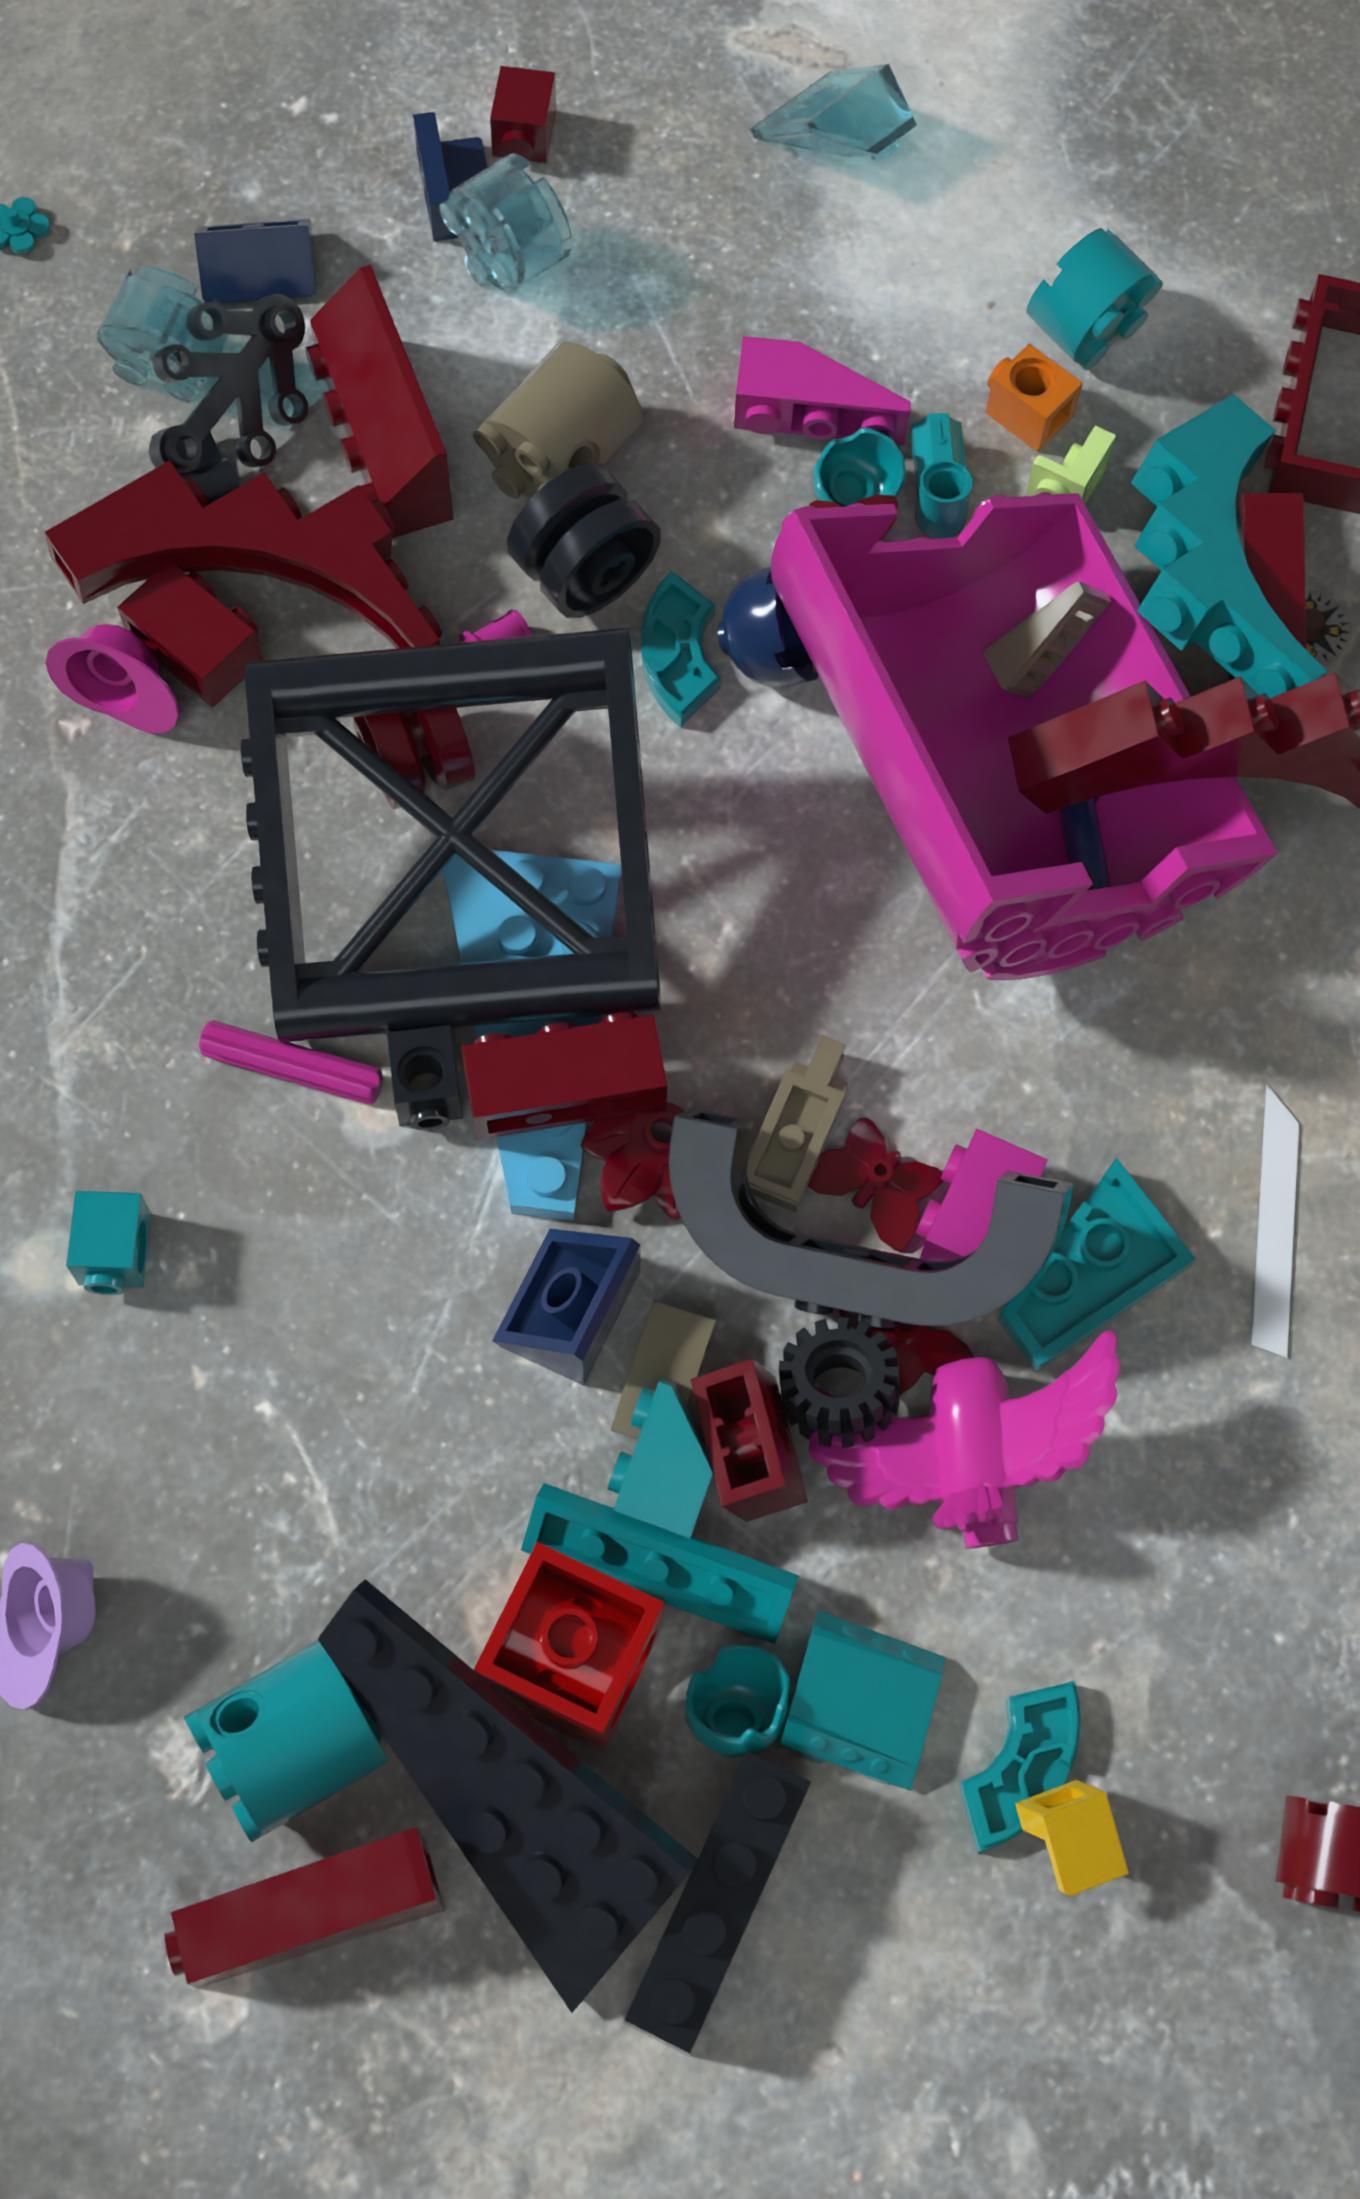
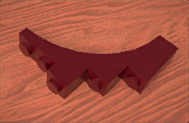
[44,460,442,649]
[1008,672,1360,814]

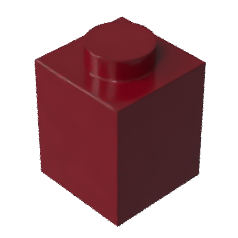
[490,66,557,163]

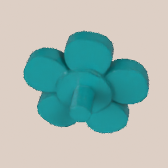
[0,197,50,254]

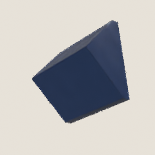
[492,1229,641,1386]

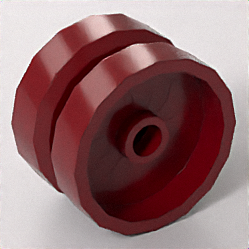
[353,708,475,810]

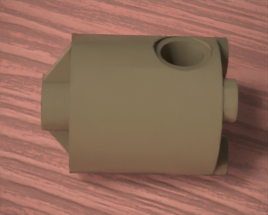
[473,341,643,499]

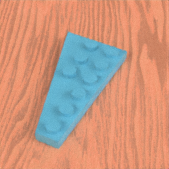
[443,850,621,1221]

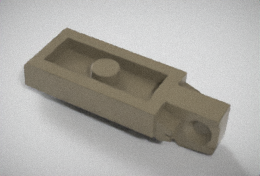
[747,1035,848,1212]

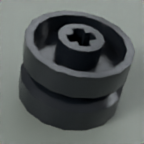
[507,463,661,618]

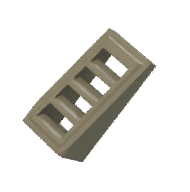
[983,581,1111,699]

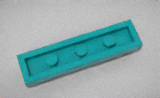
[521,1483,799,1644]

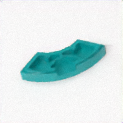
[641,570,721,728]
[959,1681,1080,1853]

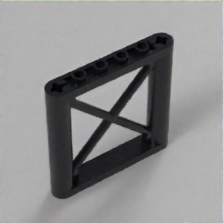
[241,628,661,1042]

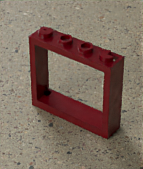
[1263,274,1360,514]

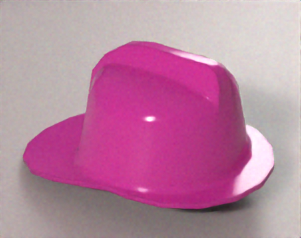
[45,624,180,734]

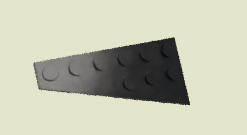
[318,1579,699,2013]

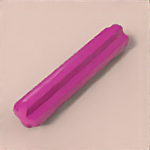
[199,1020,383,1104]

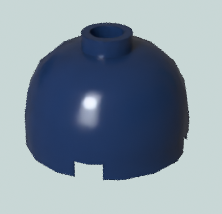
[717,567,819,687]

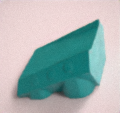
[780,1610,946,1791]

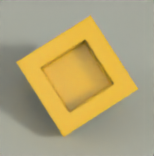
[1015,1780,1129,1896]

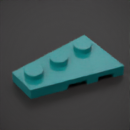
[997,1157,1196,1372]

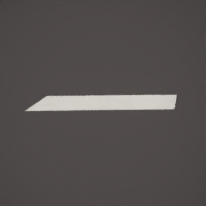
[1251,1084,1299,1358]

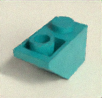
[607,1377,713,1538]

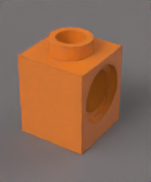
[985,343,1083,452]

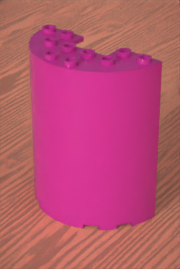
[771,493,1278,981]

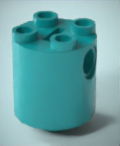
[184,1640,389,1843]

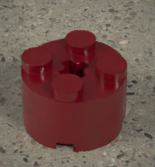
[1275,1795,1360,1912]

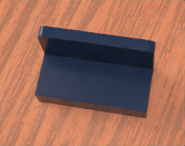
[413,112,498,242]
[194,219,316,303]

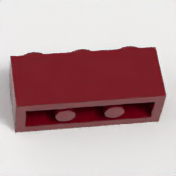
[461,1012,668,1141]

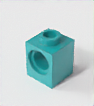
[66,1190,151,1295]

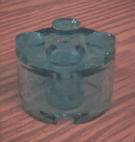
[440,153,571,293]
[97,266,230,403]

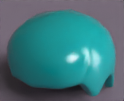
[812,428,906,507]
[684,1645,790,1758]

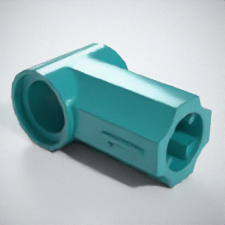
[910,413,973,538]

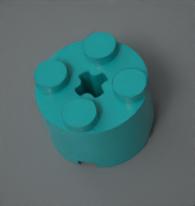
[1026,228,1163,371]

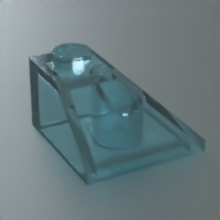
[750,64,917,160]

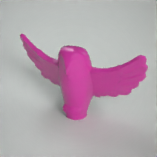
[808,1330,1120,1549]

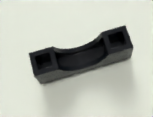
[624,1751,811,2056]

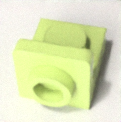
[1026,426,1116,506]

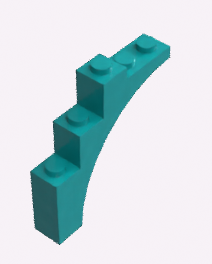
[1131,394,1328,698]

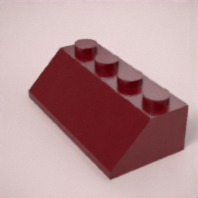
[305,264,453,538]

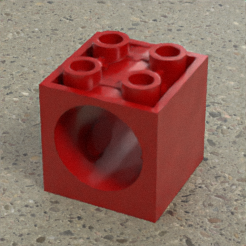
[474,1542,665,1752]

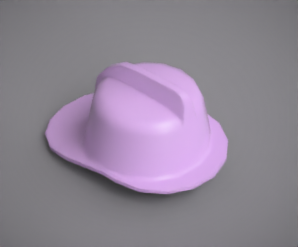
[0,1542,96,1709]

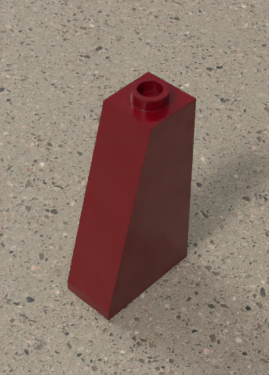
[1228,493,1307,681]
[164,1827,445,1988]

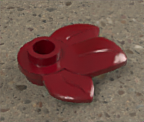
[580,1102,685,1221]

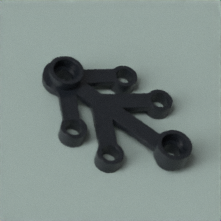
[149,294,308,475]

